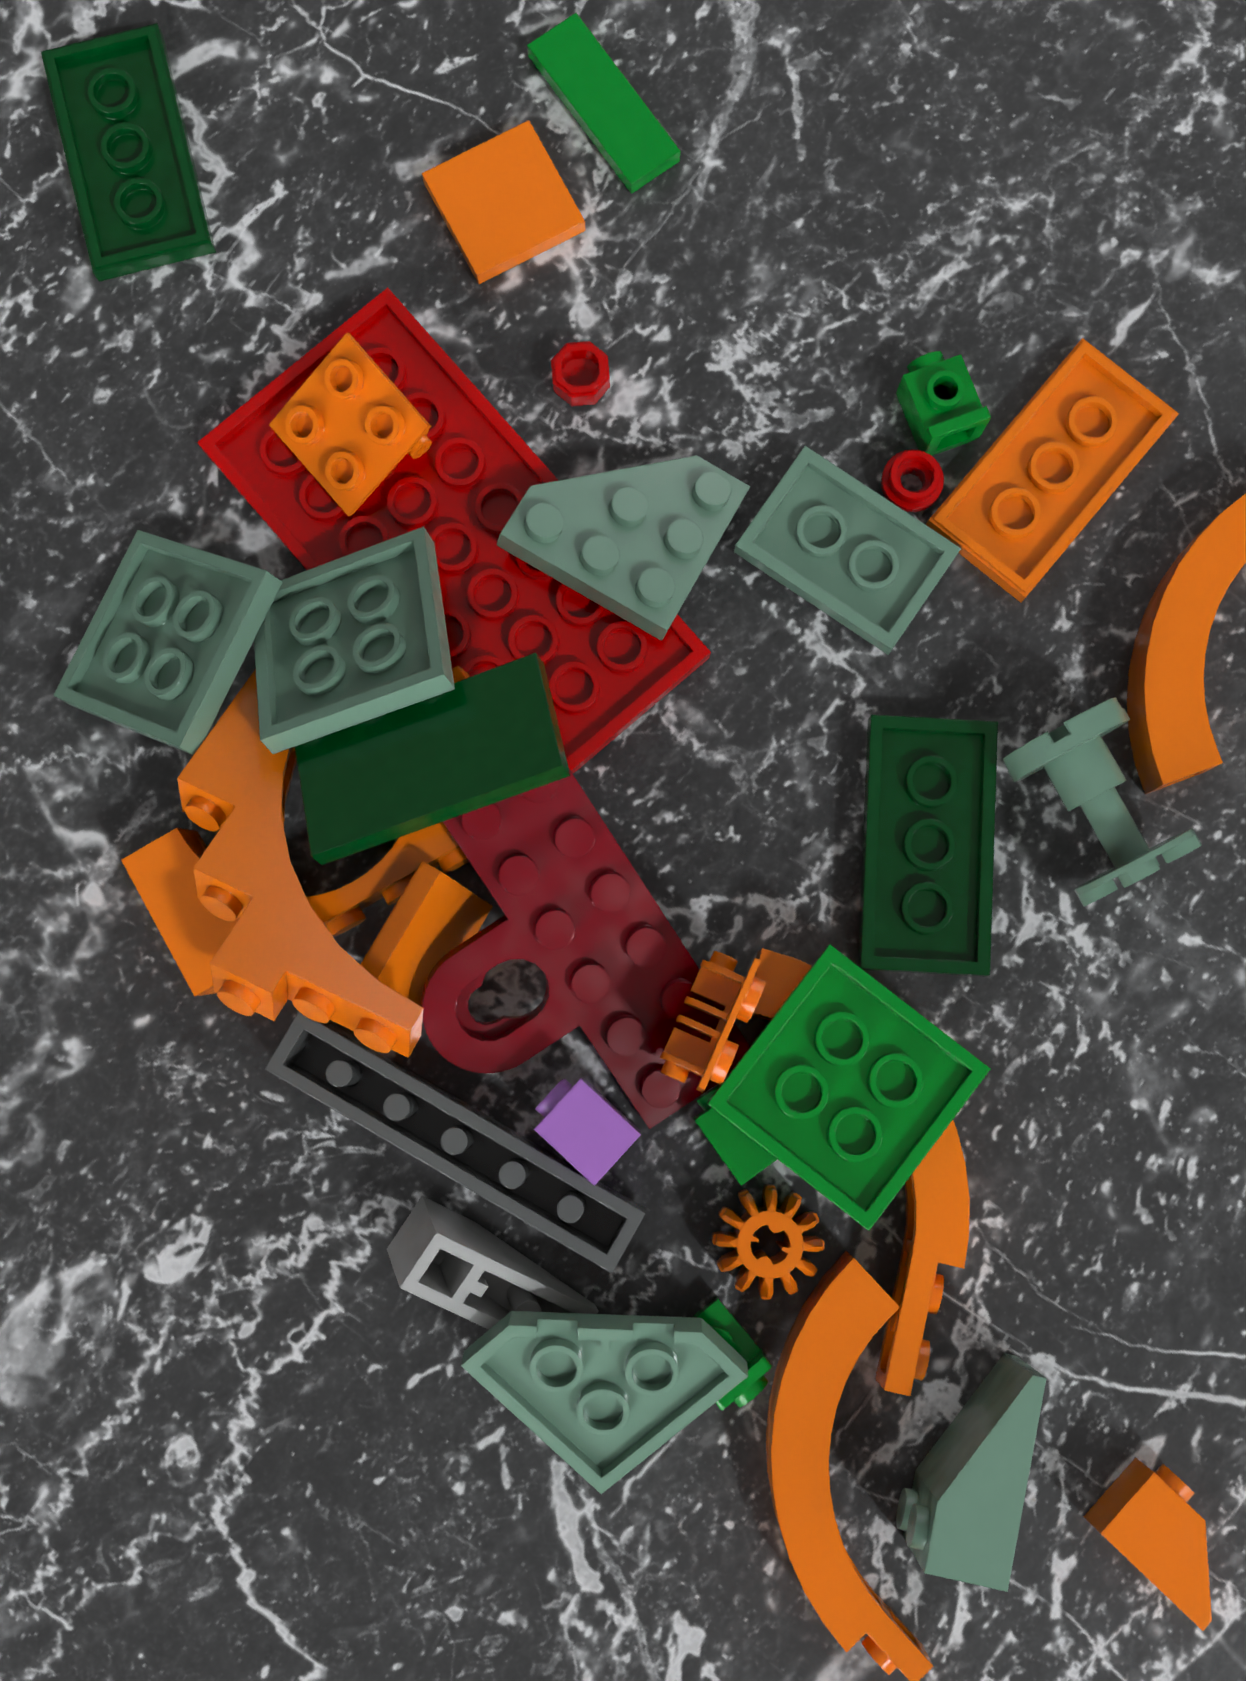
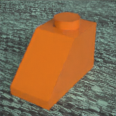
[1083,1458,1212,1631]

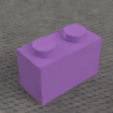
[534,1078,641,1186]

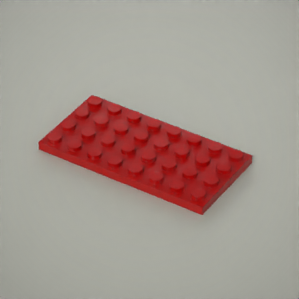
[197,287,711,774]

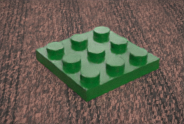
[706,945,991,1231]

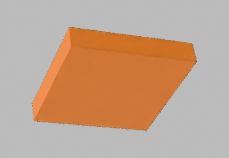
[422,120,586,284]
[360,861,493,1007]

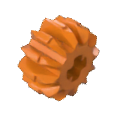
[712,1184,825,1300]

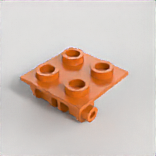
[269,333,432,516]
[659,951,767,1092]

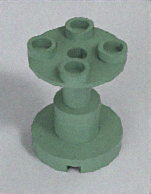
[1002,697,1202,907]

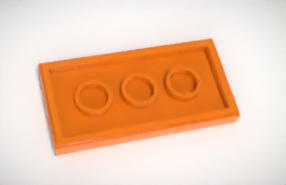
[926,338,1179,603]

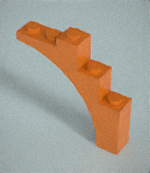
[177,669,424,1058]

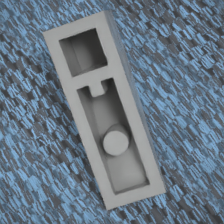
[387,1196,599,1330]

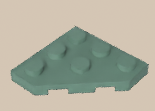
[497,455,751,641]
[461,1311,748,1494]

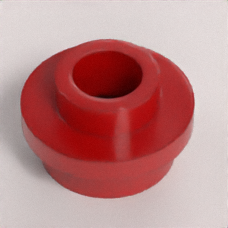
[881,449,944,512]

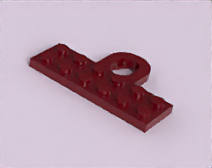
[422,769,750,1129]

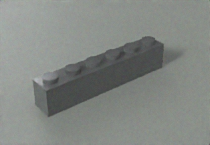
[265,1012,646,1273]

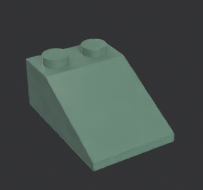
[896,1353,1047,1592]

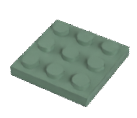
[254,526,455,754]
[53,530,283,755]

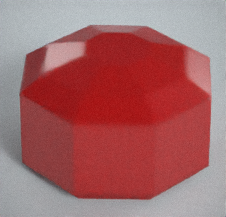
[551,341,610,406]

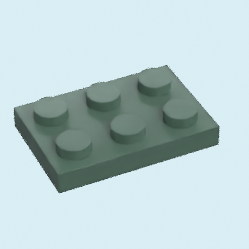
[734,446,961,655]

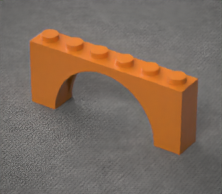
[121,666,470,997]

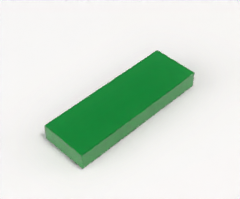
[527,13,681,194]

